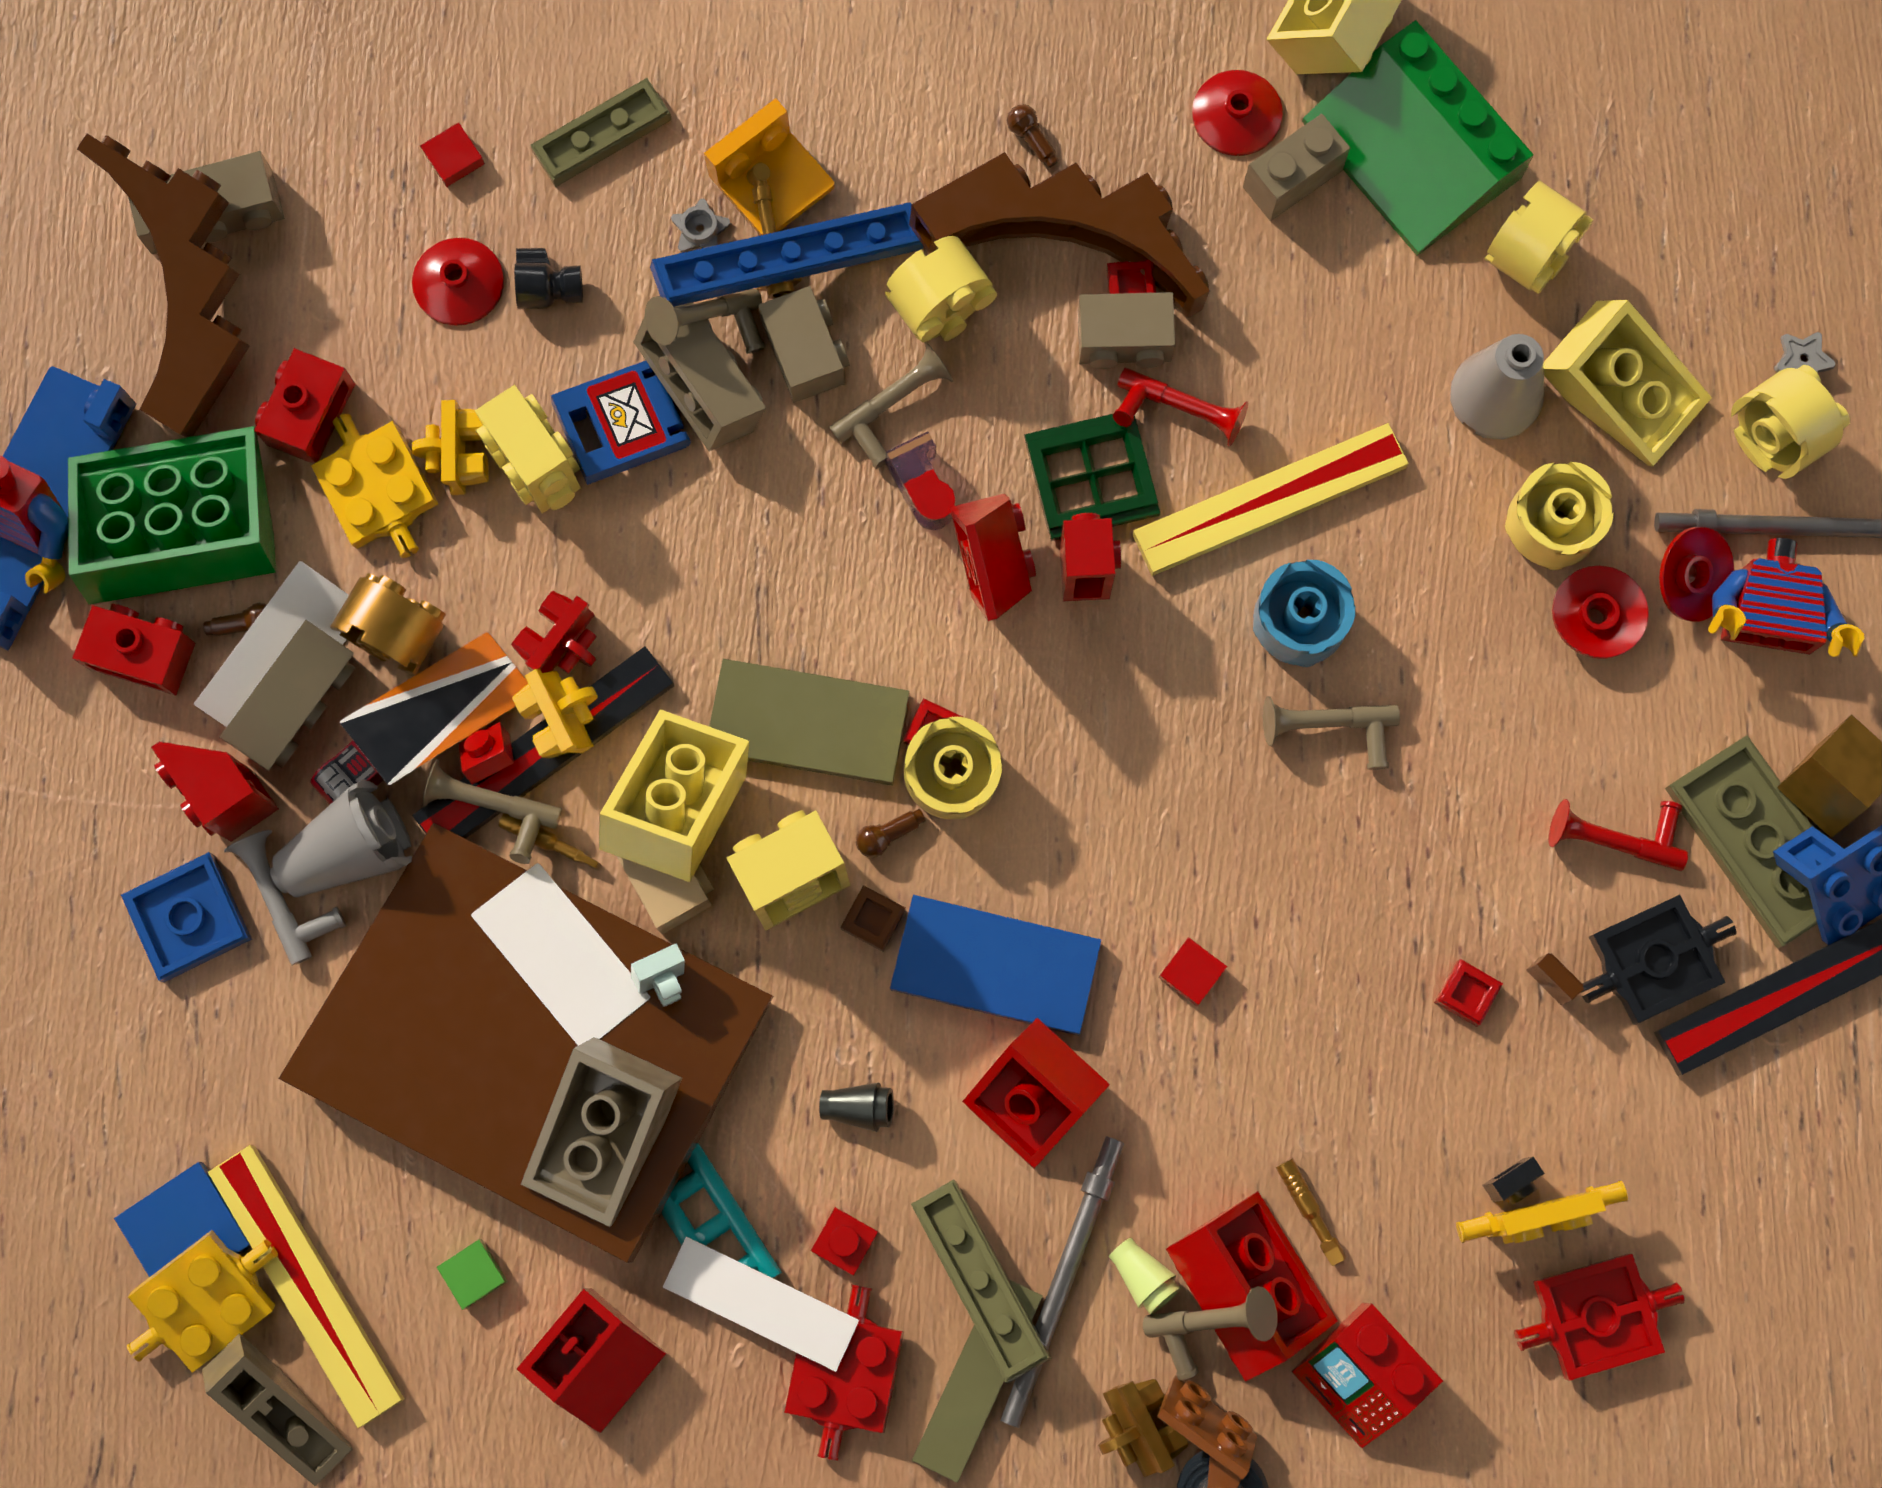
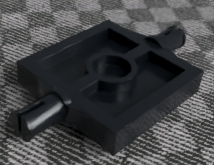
[1580,895,1737,1025]

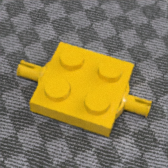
[311,414,438,558]
[1456,1181,1628,1244]
[127,1230,278,1373]

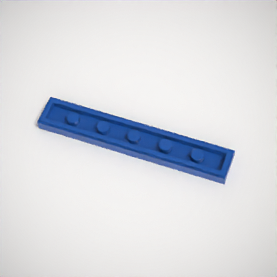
[650,202,924,307]

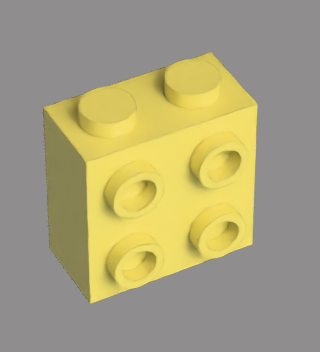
[475,384,581,514]

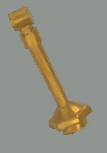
[747,163,802,299]

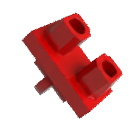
[511,591,597,674]

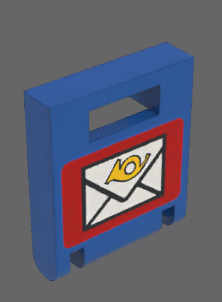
[551,360,691,485]

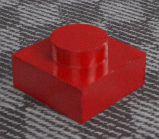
[458,722,514,785]
[811,1207,878,1276]

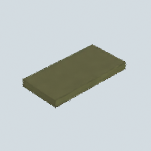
[709,659,910,786]
[1665,735,1817,949]

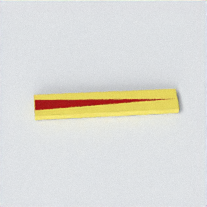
[1133,423,1409,576]
[208,1145,404,1428]

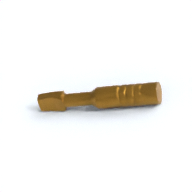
[498,813,600,870]
[1276,1158,1346,1266]

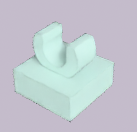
[631,943,685,1007]

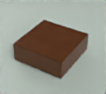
[840,885,906,952]
[1526,953,1584,1005]

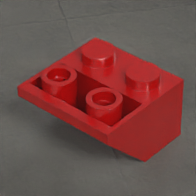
[151,741,279,842]
[517,1288,667,1433]

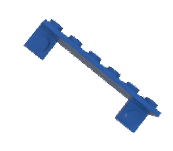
[0,366,136,651]
[1773,825,1882,945]

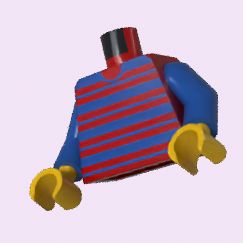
[0,456,68,594]
[1708,538,1864,657]

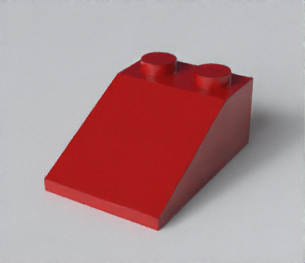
[950,493,1036,621]

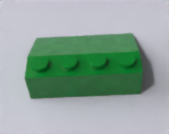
[1302,20,1534,256]
[68,426,276,605]

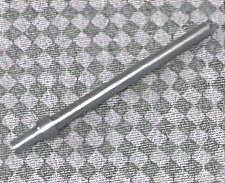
[1654,509,1882,538]
[1000,1136,1124,1428]

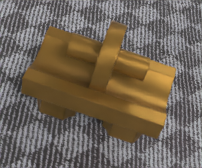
[1098,1379,1189,1477]

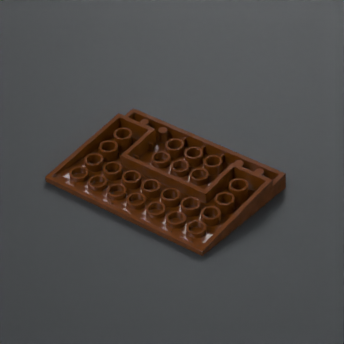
[278,823,774,1263]

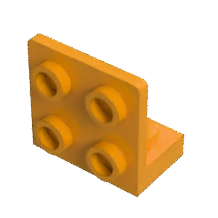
[704,98,835,235]

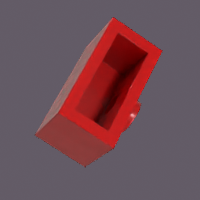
[254,348,355,464]
[1060,513,1121,602]
[72,603,196,696]

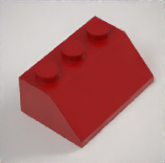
[1166,1191,1338,1382]

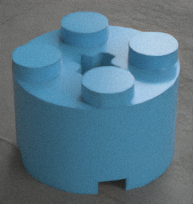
[1253,560,1355,667]

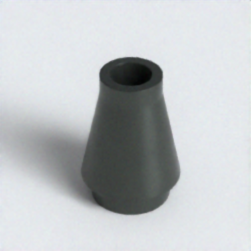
[819,1082,894,1132]

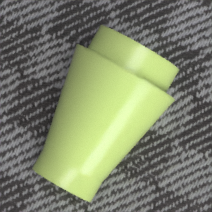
[1109,1238,1181,1315]

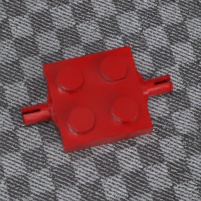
[1514,1253,1685,1381]
[784,1284,904,1461]

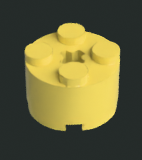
[1485,181,1593,294]
[885,236,997,342]
[1731,365,1850,479]
[1505,462,1614,570]
[904,716,1002,819]

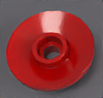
[1192,70,1283,156]
[412,238,504,326]
[1659,527,1734,622]
[1552,565,1649,659]

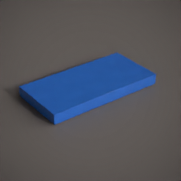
[890,895,1101,1036]

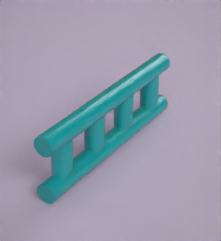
[661,1143,782,1278]

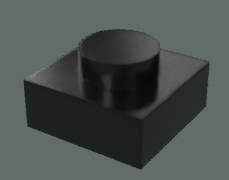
[1482,1156,1545,1204]

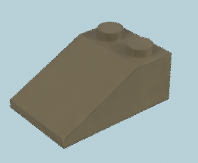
[521,1037,682,1227]

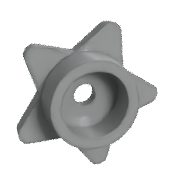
[671,199,730,252]
[1774,332,1835,373]

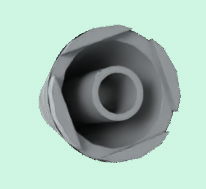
[1450,334,1544,440]
[270,779,412,897]

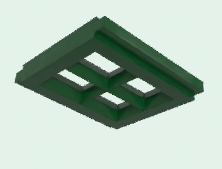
[1024,414,1160,541]

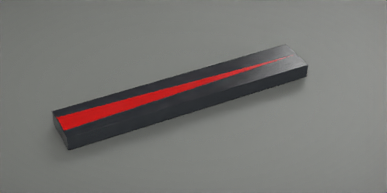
[412,646,674,839]
[1654,919,1882,1076]

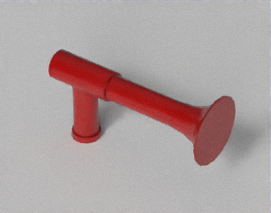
[1113,367,1249,447]
[1548,799,1688,871]

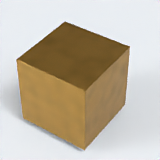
[1777,714,1882,838]

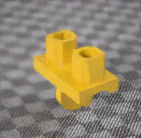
[412,400,489,495]
[512,669,598,758]

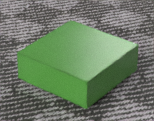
[437,1239,508,1310]

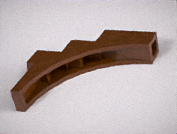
[77,133,250,438]
[909,152,1210,319]

